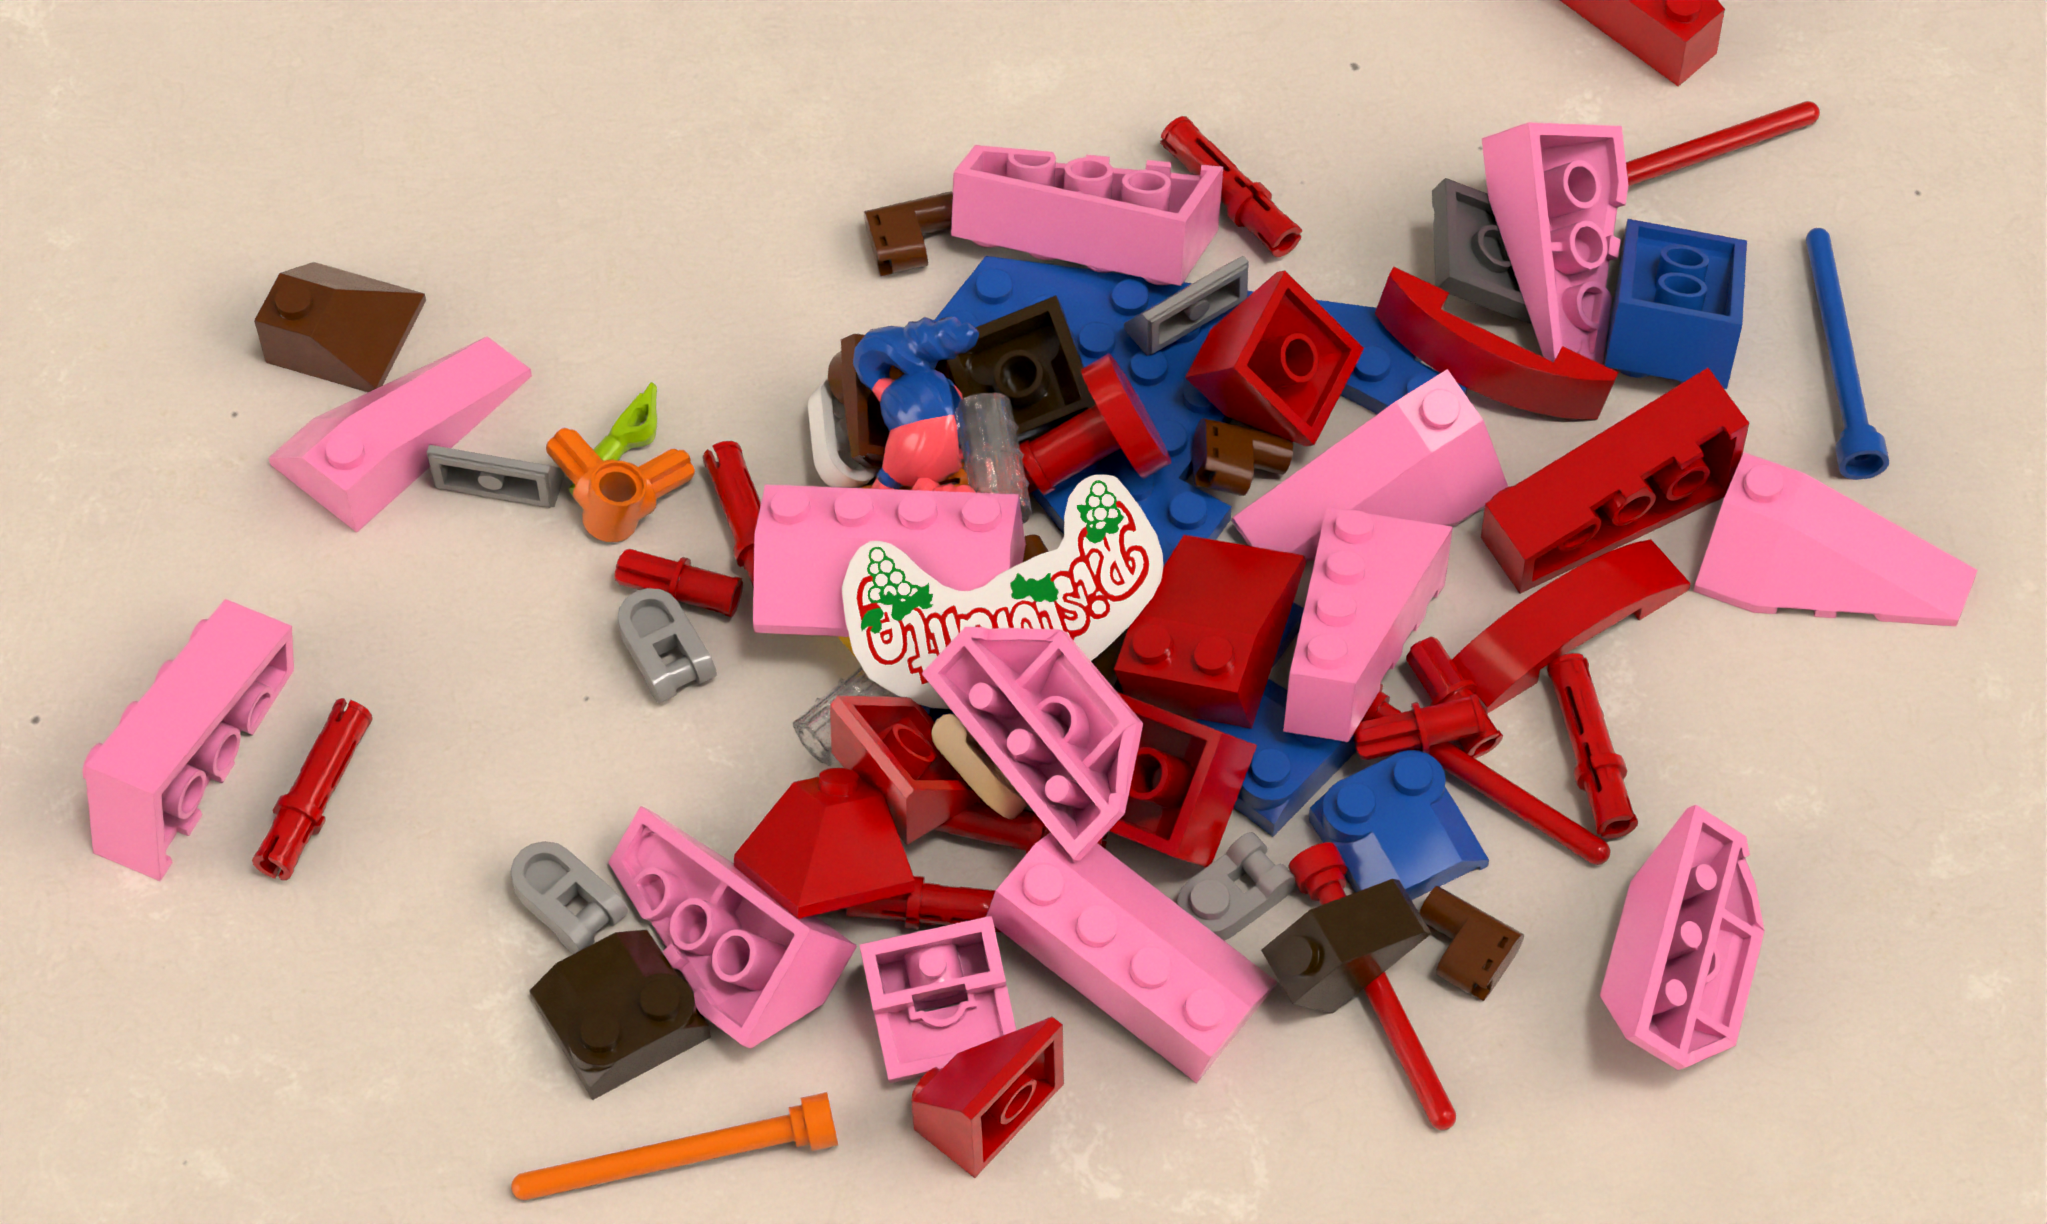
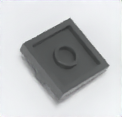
[1432,178,1532,324]

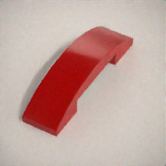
[1375,267,1619,419]
[1452,539,1691,714]

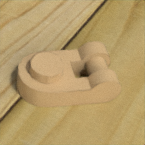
[931,714,1028,820]

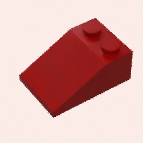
[1114,535,1307,729]
[1109,692,1257,867]

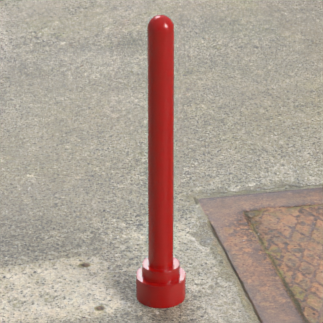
[1626,101,1820,187]
[1361,684,1611,865]
[1288,842,1456,1130]

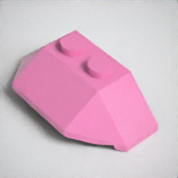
[922,627,1143,861]
[1600,805,1765,1070]

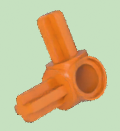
[546,428,695,542]

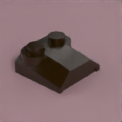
[947,295,1096,456]
[529,929,711,1100]

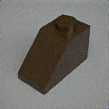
[1261,879,1432,1013]

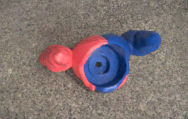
[853,317,979,493]

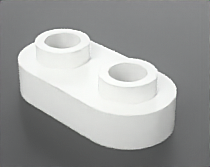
[808,379,879,488]

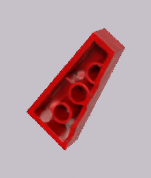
[1560,0,1725,87]
[1481,368,1749,594]

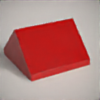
[830,696,981,846]

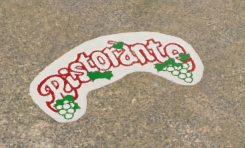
[842,475,1163,709]

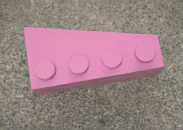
[951,145,1223,286]
[1283,507,1453,742]
[83,599,294,881]

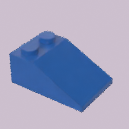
[1605,219,1747,389]

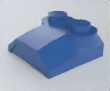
[1196,679,1356,837]
[1309,750,1489,900]

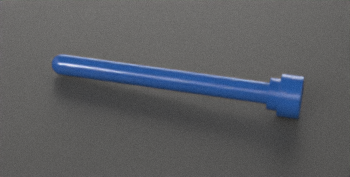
[1806,228,1889,480]

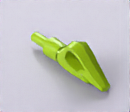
[569,382,657,495]

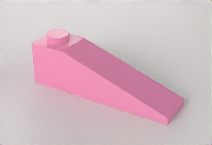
[268,337,532,532]
[1231,369,1508,562]

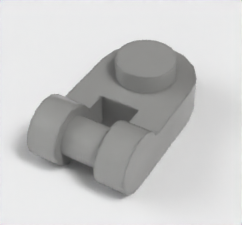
[618,588,717,703]
[1177,832,1296,941]
[510,841,628,954]

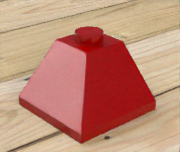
[1185,270,1364,447]
[734,768,915,919]
[911,1017,1064,1178]

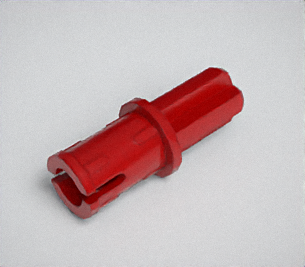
[615,549,743,618]
[1406,637,1503,758]
[1353,694,1486,761]

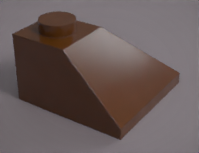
[254,262,426,392]

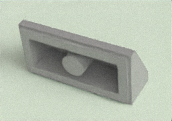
[1124,256,1249,356]
[427,445,565,508]

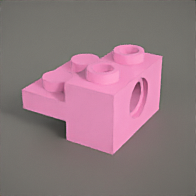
[859,916,1016,1083]

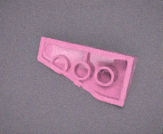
[1482,122,1628,365]
[1693,452,1977,626]
[608,806,857,1048]

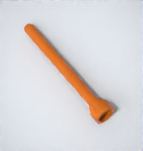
[511,1092,838,1200]

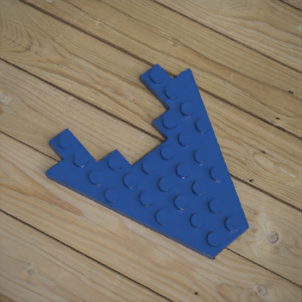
[934,256,1467,668]

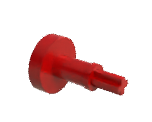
[968,353,1172,499]

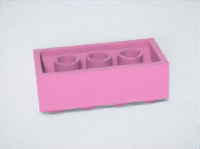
[753,485,1026,637]
[986,832,1277,1083]

